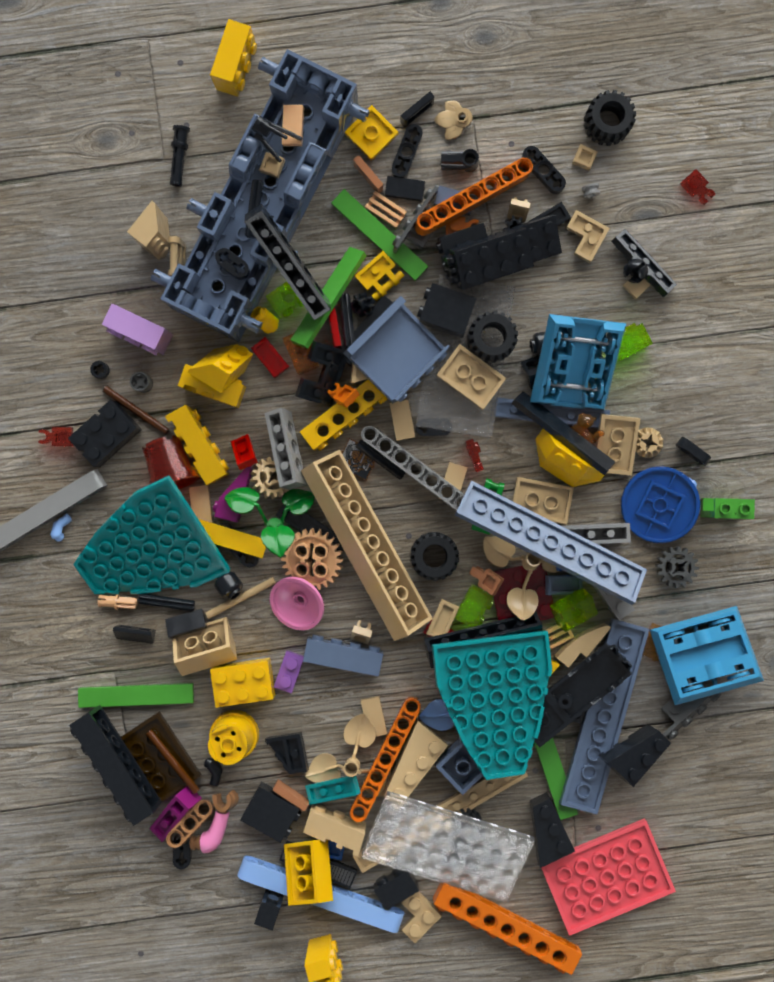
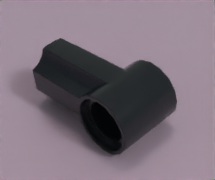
[441,149,479,172]

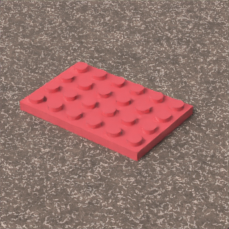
[541,818,676,936]

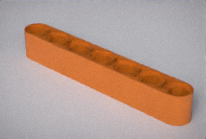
[415,158,533,236]
[350,697,421,822]

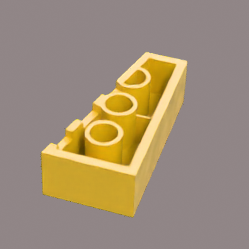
[165,405,230,485]

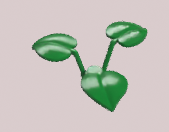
[224,487,315,558]

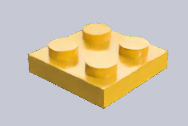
[345,105,399,161]

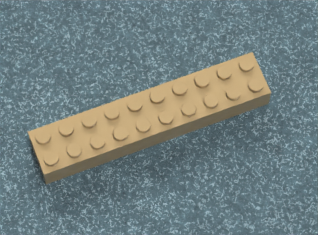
[301,450,433,641]

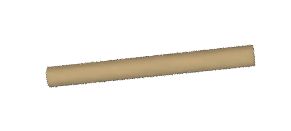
[205,577,276,619]

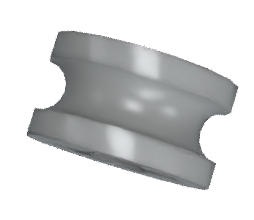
[582,183,601,198]

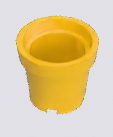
[208,710,259,765]

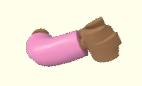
[190,790,239,853]

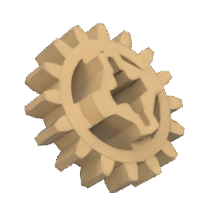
[250,457,288,499]

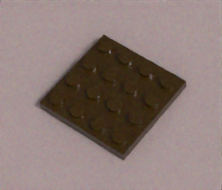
[121,711,202,802]

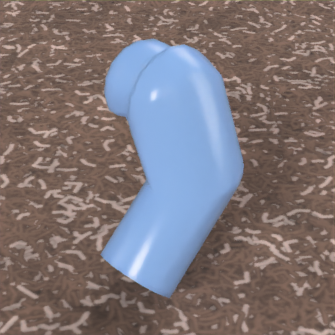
[50,513,72,542]

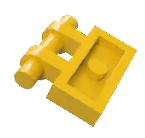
[355,251,405,301]

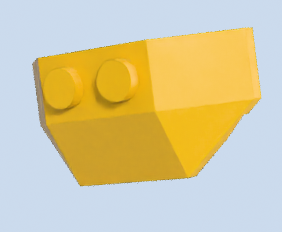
[535,429,604,487]

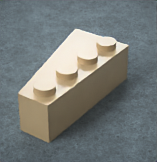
[383,718,448,808]

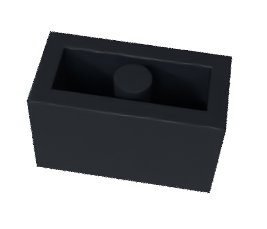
[374,865,419,910]
[254,889,284,931]

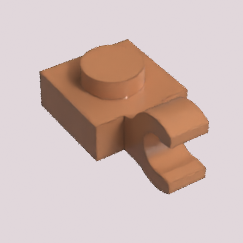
[469,566,504,596]

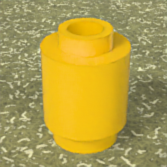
[250,306,279,334]

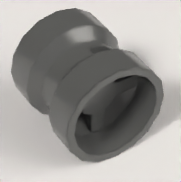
[130,372,153,393]

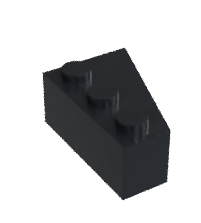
[598,724,671,787]
[530,792,575,868]

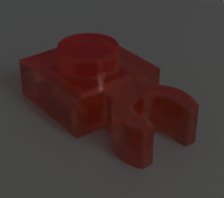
[680,169,715,205]
[38,427,73,447]
[464,439,484,472]

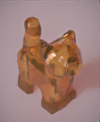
[571,413,605,444]

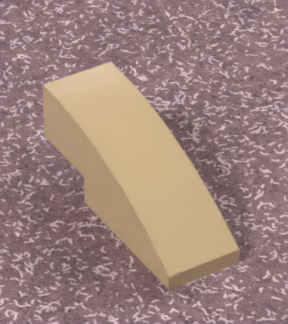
[554,623,611,668]

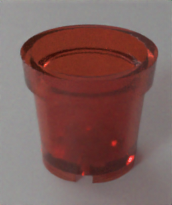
[142,435,200,490]

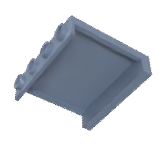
[343,296,450,404]

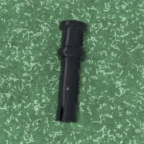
[170,125,190,187]

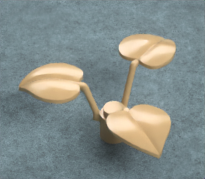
[483,536,560,621]
[305,714,392,797]

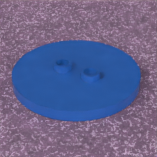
[621,466,700,543]

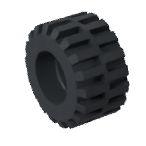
[584,90,636,146]
[467,311,518,363]
[410,532,459,581]

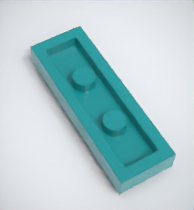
[305,776,361,805]

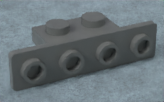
[392,185,444,254]
[661,686,721,741]

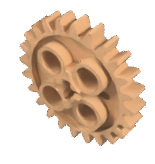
[281,528,344,590]

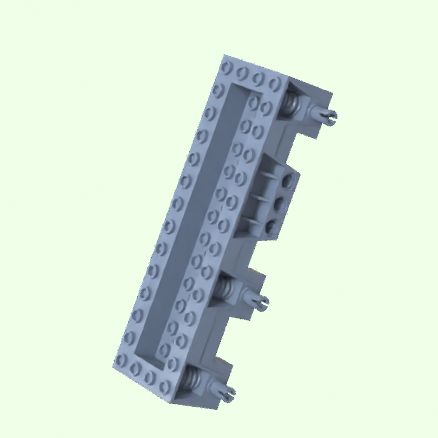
[151,49,370,343]

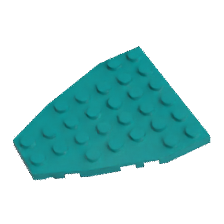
[73,475,231,594]
[432,630,552,780]

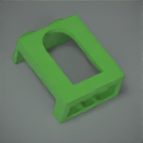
[700,498,755,519]

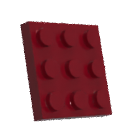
[493,563,556,621]

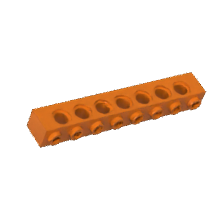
[433,877,582,975]

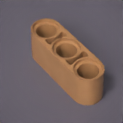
[166,800,215,848]

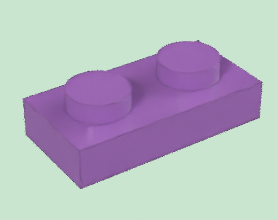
[274,650,304,694]

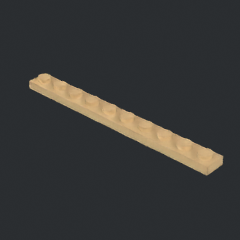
[353,772,528,873]

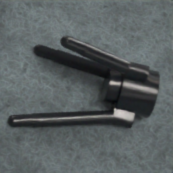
[252,116,302,162]

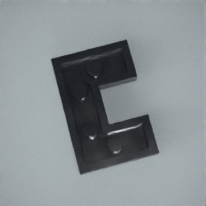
[295,340,347,406]

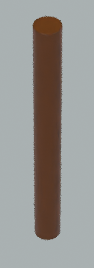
[102,386,170,435]
[146,729,200,794]

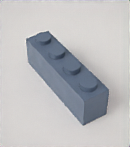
[303,634,383,677]

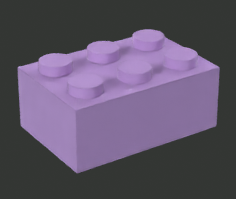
[102,304,173,355]

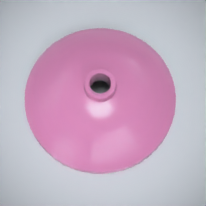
[270,577,324,630]

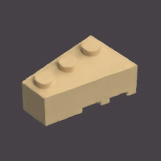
[303,804,366,857]

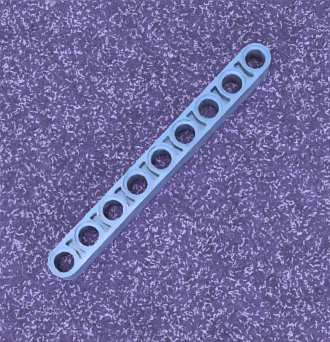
[237,856,405,933]

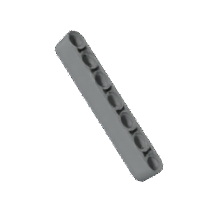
[361,426,464,510]
[0,469,108,552]

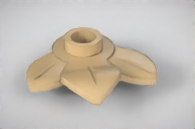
[434,101,473,140]

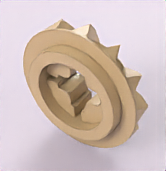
[636,427,664,458]

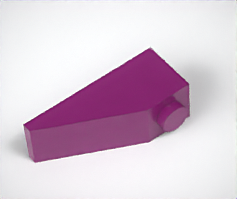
[213,466,253,522]
[149,787,202,842]

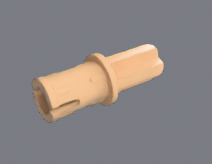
[98,594,138,610]

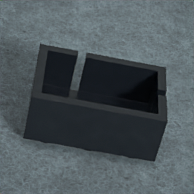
[68,399,142,468]

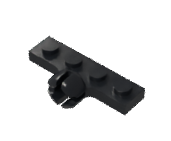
[611,229,677,297]

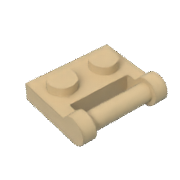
[168,236,186,276]

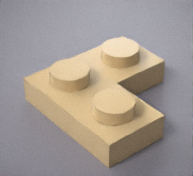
[566,210,610,263]
[401,892,442,943]

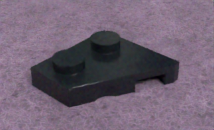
[265,732,309,774]

